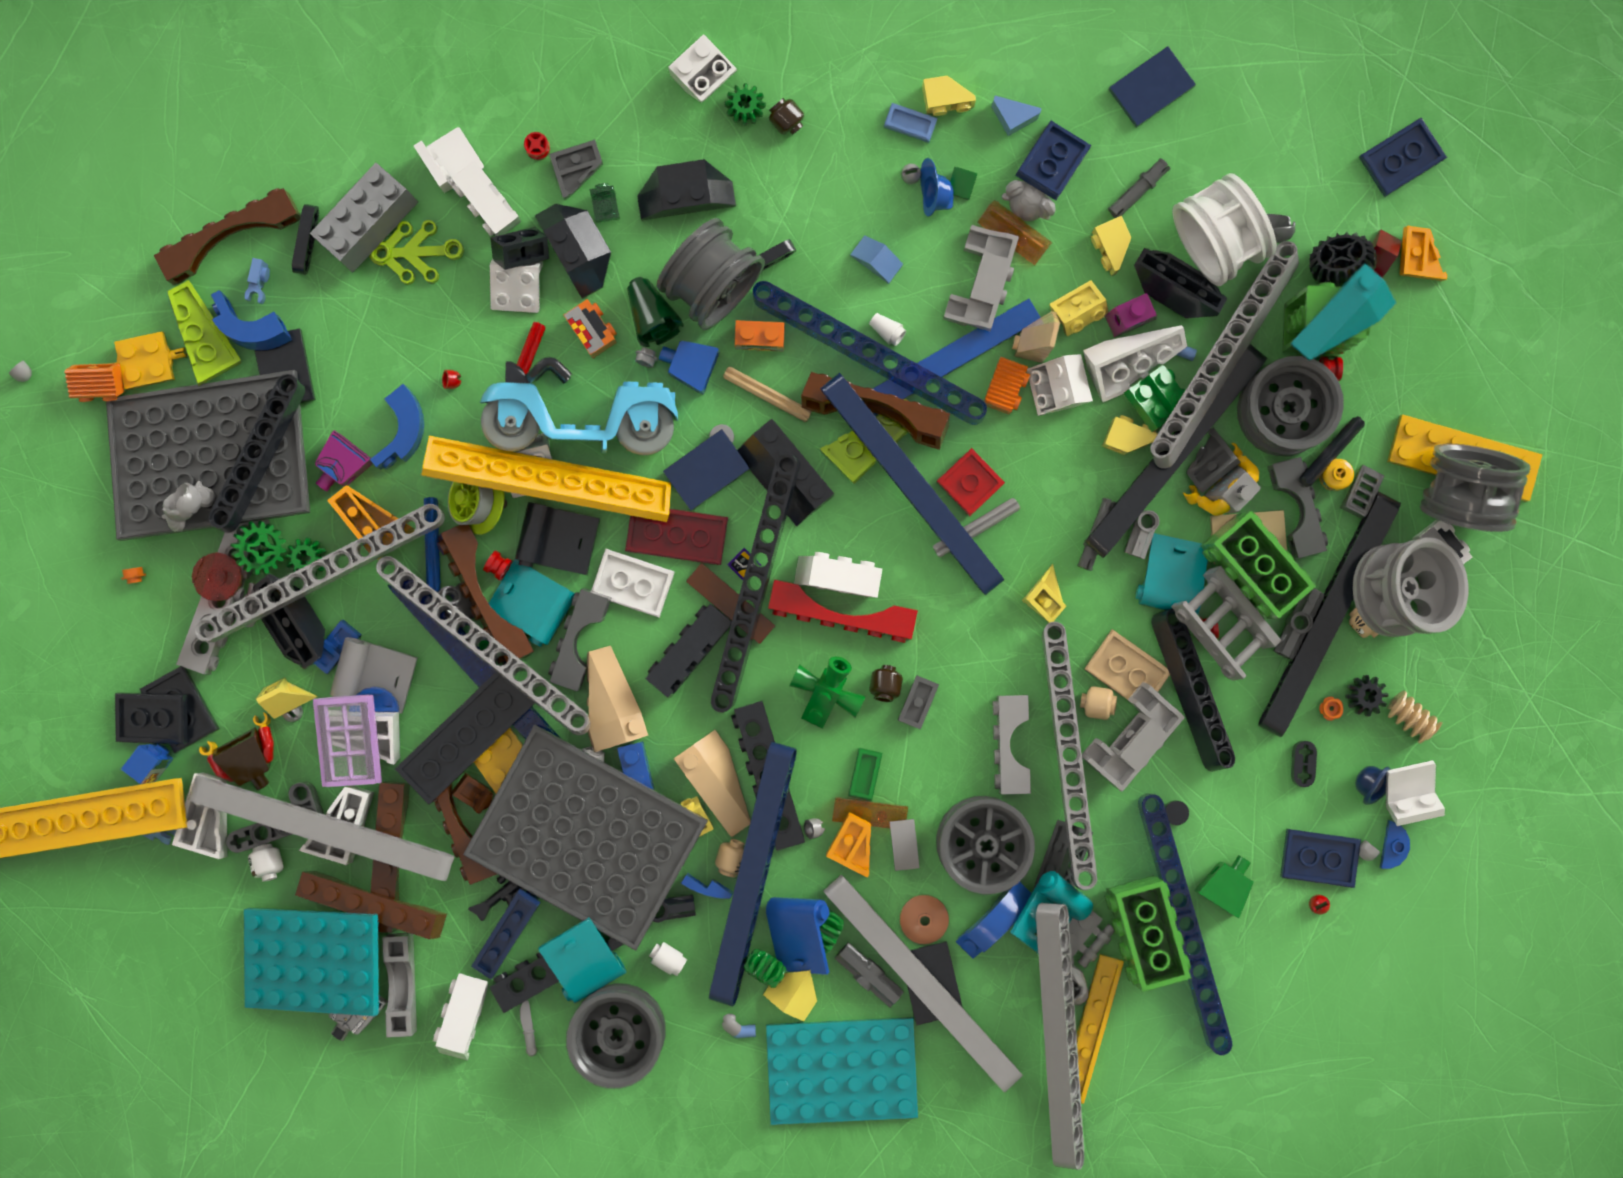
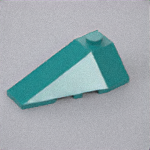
[1290,264,1396,360]

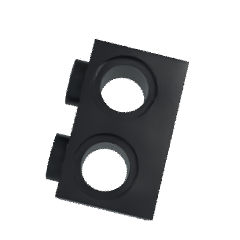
[490,227,549,270]

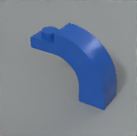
[211,290,292,350]
[370,384,424,469]
[955,882,1032,959]

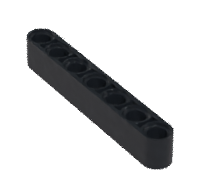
[209,374,305,533]
[1151,608,1235,772]

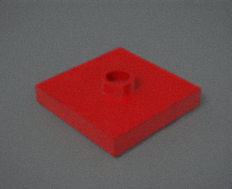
[936,448,1005,517]

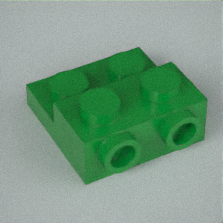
[1124,365,1186,432]

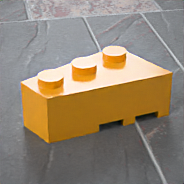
[327,485,415,560]

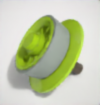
[448,482,507,535]

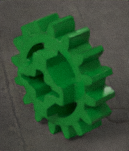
[230,521,287,575]

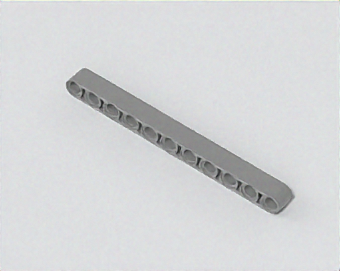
[1151,241,1299,468]
[194,504,445,642]
[376,556,590,735]
[1042,622,1097,890]
[188,776,454,881]
[823,874,1023,1092]
[1036,903,1084,1170]

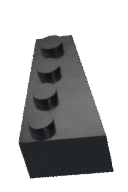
[645,604,732,698]

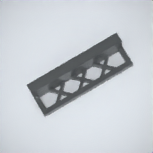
[1032,820,1093,893]

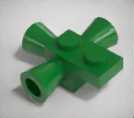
[789,656,866,729]

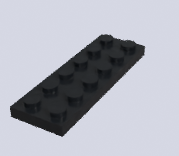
[395,672,535,805]

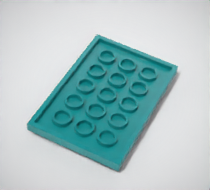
[244,908,379,1016]
[766,1017,918,1125]

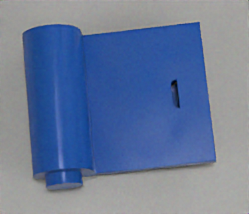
[766,897,830,975]

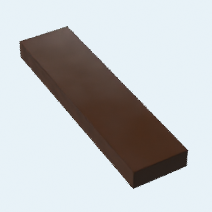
[686,563,775,644]

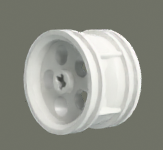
[1172,173,1277,286]

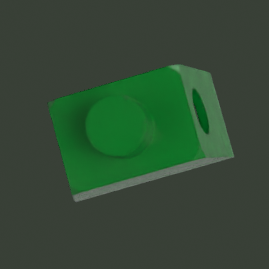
[1194,855,1254,919]

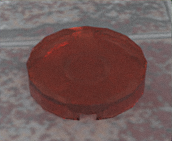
[192,552,243,602]

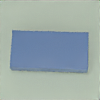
[884,103,937,143]

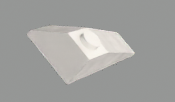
[1083,325,1187,402]

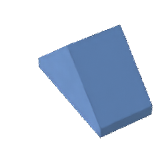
[991,96,1041,136]
[850,236,903,284]

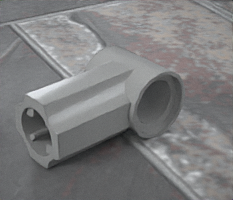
[1124,510,1160,559]

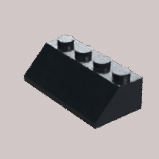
[738,419,834,527]

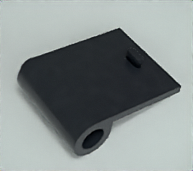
[515,502,600,575]

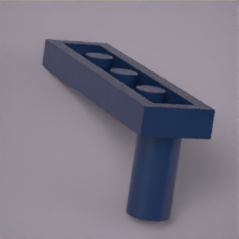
[471,889,541,980]

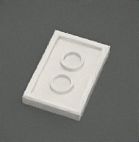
[592,549,675,618]

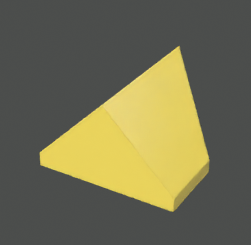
[1022,564,1066,623]
[256,678,318,719]
[763,970,817,1021]

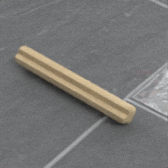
[723,367,811,422]

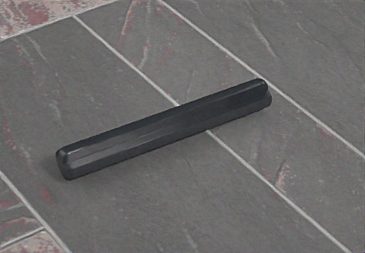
[1299,416,1365,487]

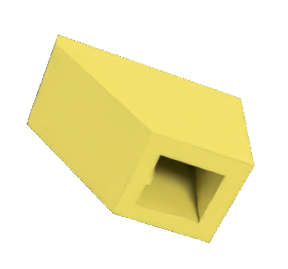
[922,76,976,116]
[1091,216,1132,276]
[1102,415,1158,455]

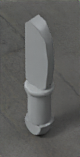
[520,1000,537,1057]

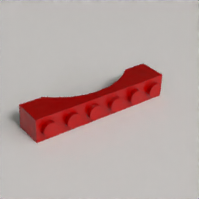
[768,580,918,643]

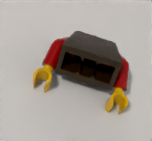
[199,712,274,790]

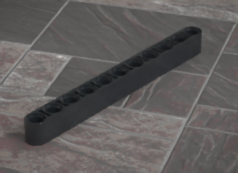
[1084,344,1268,558]
[711,453,800,713]
[1258,491,1401,737]

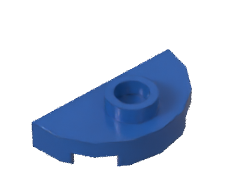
[349,687,400,712]
[1380,820,1410,869]

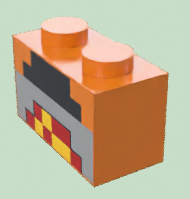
[564,299,617,358]
[735,320,785,351]

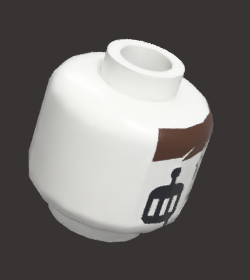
[248,844,284,882]

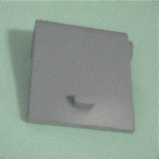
[330,637,418,714]

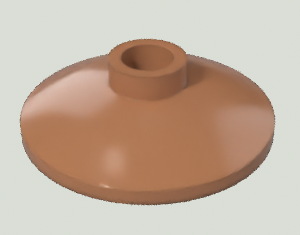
[900,895,949,944]

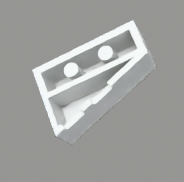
[794,552,882,598]
[172,772,228,859]
[433,974,489,1061]

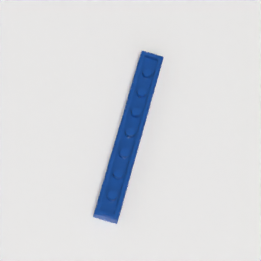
[872,299,1041,416]

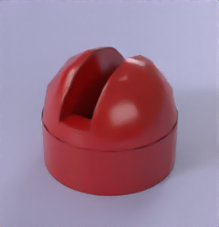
[442,370,461,389]
[1309,894,1330,915]

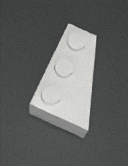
[452,160,521,237]
[328,710,400,765]
[299,785,375,865]

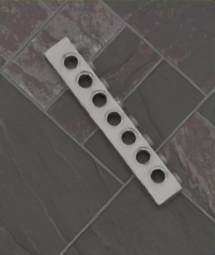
[176,519,270,674]

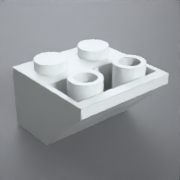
[668,34,737,103]
[1027,354,1093,416]

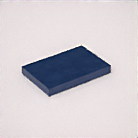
[1108,46,1196,128]
[1359,118,1447,197]
[1015,121,1092,201]
[663,429,750,511]
[1280,829,1361,888]

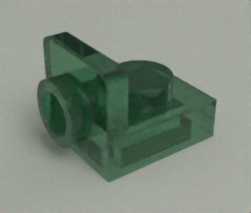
[590,183,620,223]

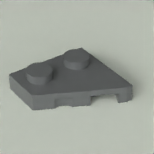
[549,140,603,200]
[1186,427,1241,493]

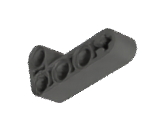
[226,782,324,853]

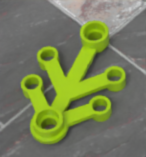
[370,220,464,285]

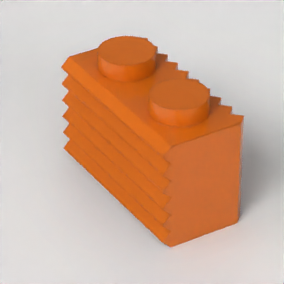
[983,357,1030,415]
[64,363,125,402]

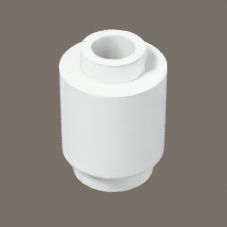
[649,942,687,976]

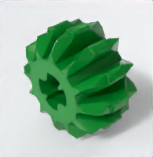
[725,83,766,126]
[285,537,326,577]
[820,911,844,954]
[743,949,787,988]

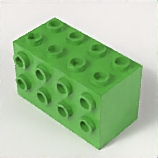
[1282,283,1370,358]
[1201,511,1316,619]
[1105,875,1191,992]

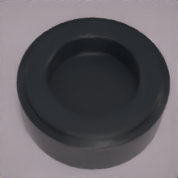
[1163,800,1189,825]

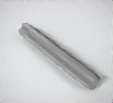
[933,498,1020,557]

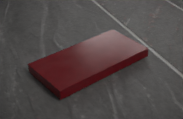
[625,509,728,566]

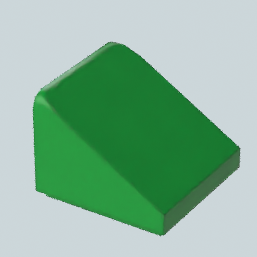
[950,167,977,200]

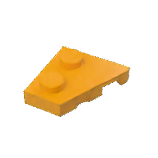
[1400,226,1447,281]
[826,812,871,878]

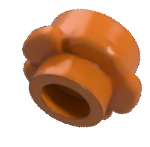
[121,567,146,584]
[1319,697,1343,721]

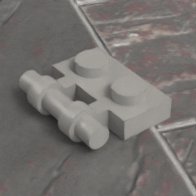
[1069,911,1114,968]

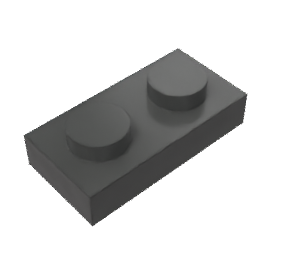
[898,675,939,730]

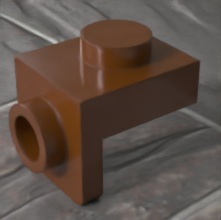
[451,773,494,814]

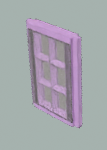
[313,695,382,787]

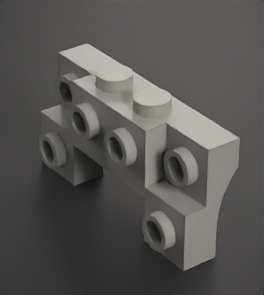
[943,225,1019,331]
[1082,682,1185,792]

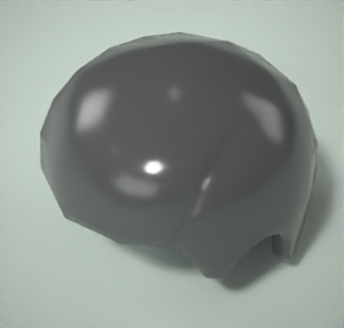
[1267,214,1296,243]

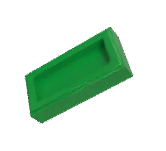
[848,748,883,801]

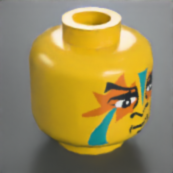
[1319,459,1354,491]

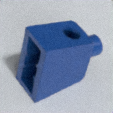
[659,341,720,395]

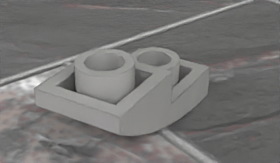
[890,819,919,871]

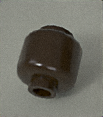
[769,98,804,135]
[869,665,903,702]

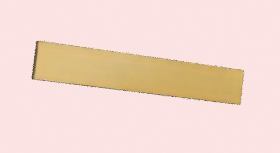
[1076,954,1124,1104]

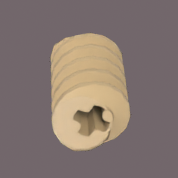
[1387,691,1442,744]

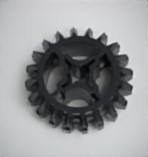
[1309,232,1377,287]

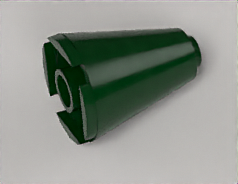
[627,277,684,347]

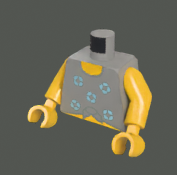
[1183,443,1261,516]

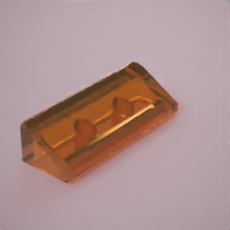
[978,200,1052,265]
[832,797,908,828]

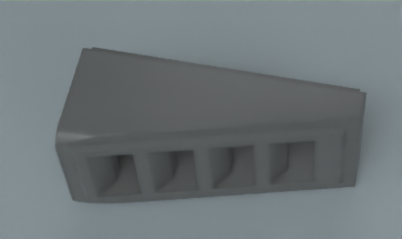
[1340,465,1384,519]

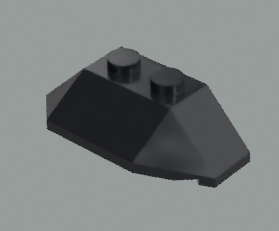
[637,159,736,221]
[535,204,611,299]
[1134,248,1227,318]
[253,574,325,669]

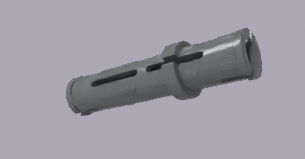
[1108,158,1170,218]
[1077,498,1116,571]

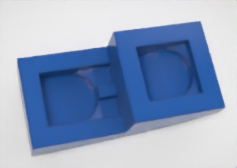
[314,620,362,674]
[681,873,733,899]

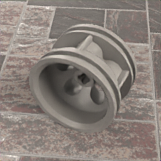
[1353,538,1469,637]

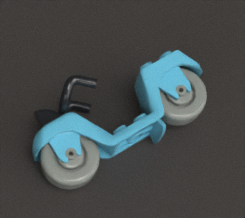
[480,357,678,455]

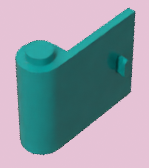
[1135,533,1208,615]
[489,559,575,647]
[1010,871,1093,954]
[538,917,627,1003]

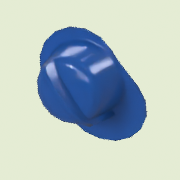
[920,158,953,216]

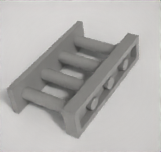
[1171,566,1282,681]

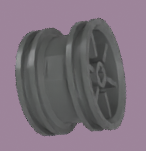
[657,218,765,330]
[1237,356,1344,456]
[936,796,1035,894]
[566,983,666,1088]

